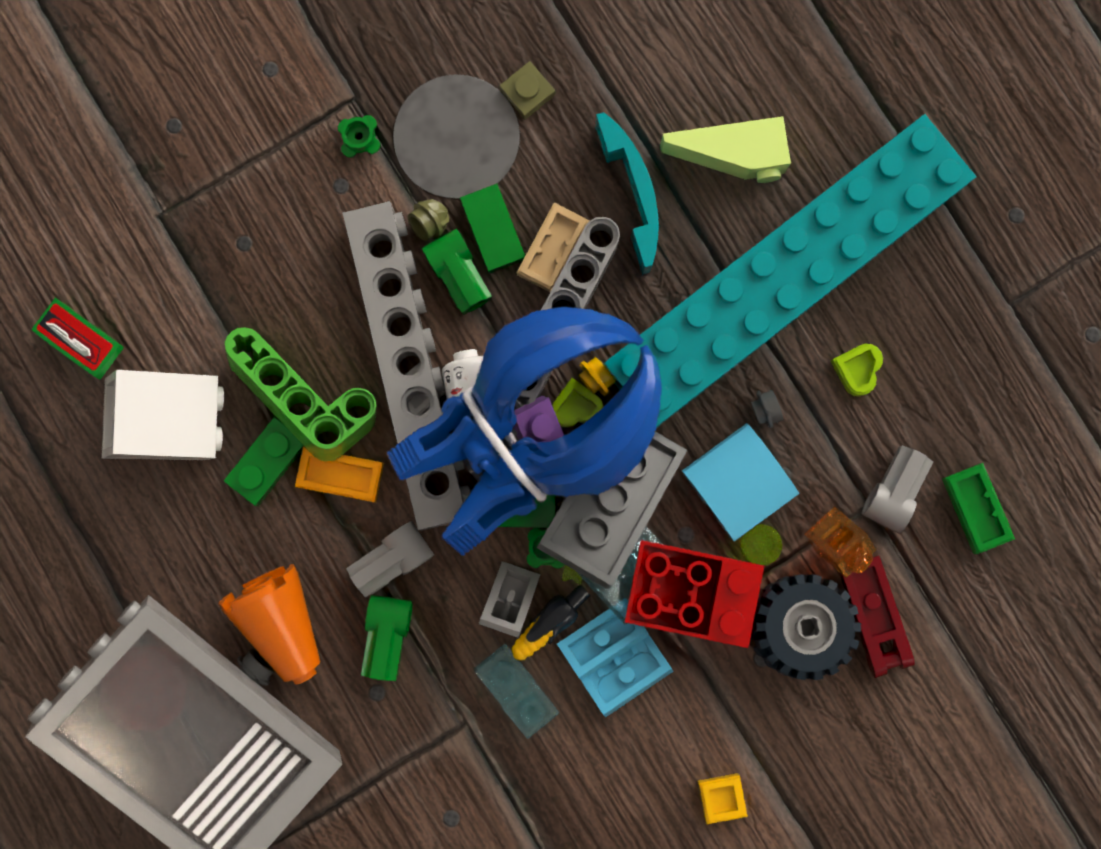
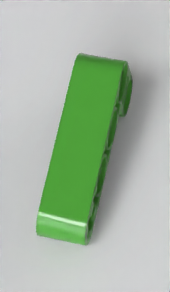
[225,327,377,462]

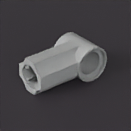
[862,445,934,534]
[346,521,434,598]

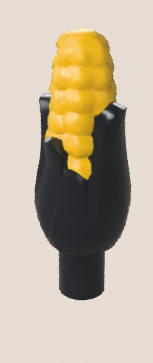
[511,584,591,660]

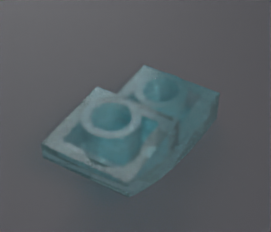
[474,643,560,739]

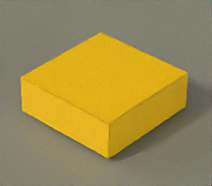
[698,773,748,824]

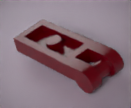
[838,556,915,678]

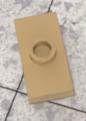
[517,202,590,292]

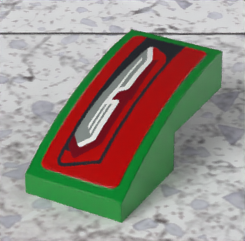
[31,298,124,380]

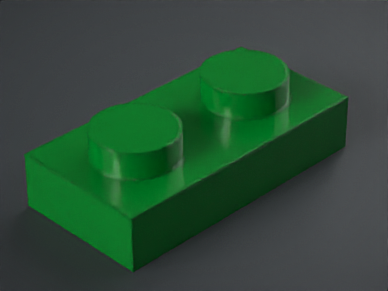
[224,417,305,506]

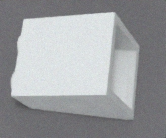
[102,370,224,460]

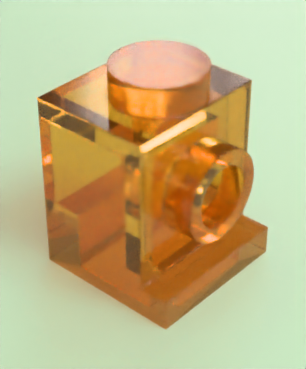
[805,506,876,578]

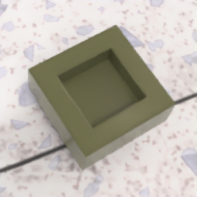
[499,61,555,120]

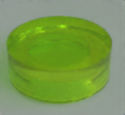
[740,524,782,565]

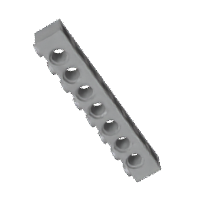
[343,201,470,531]

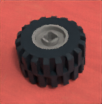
[750,574,861,680]

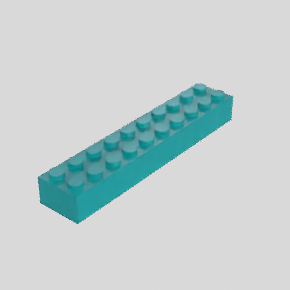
[604,114,977,428]

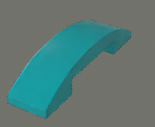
[595,112,659,275]

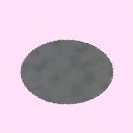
[393,75,520,198]

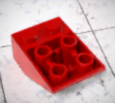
[624,540,764,648]

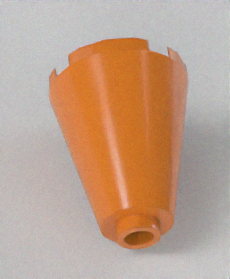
[219,564,320,685]

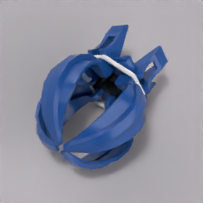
[387,306,662,555]

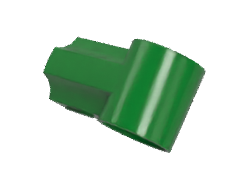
[421,228,492,315]
[361,595,413,681]

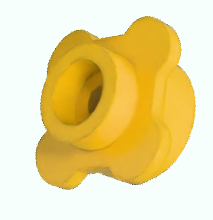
[578,357,615,396]

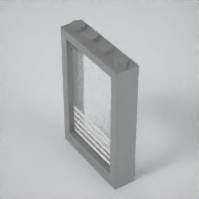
[26,595,342,849]

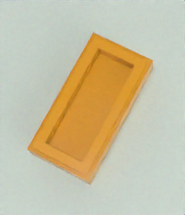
[295,447,384,503]

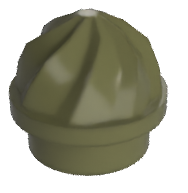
[407,199,449,241]

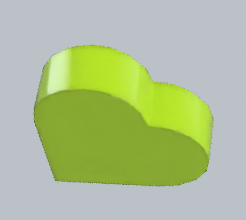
[830,344,883,397]
[552,378,603,428]

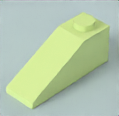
[660,116,791,183]

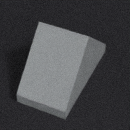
[479,561,540,638]

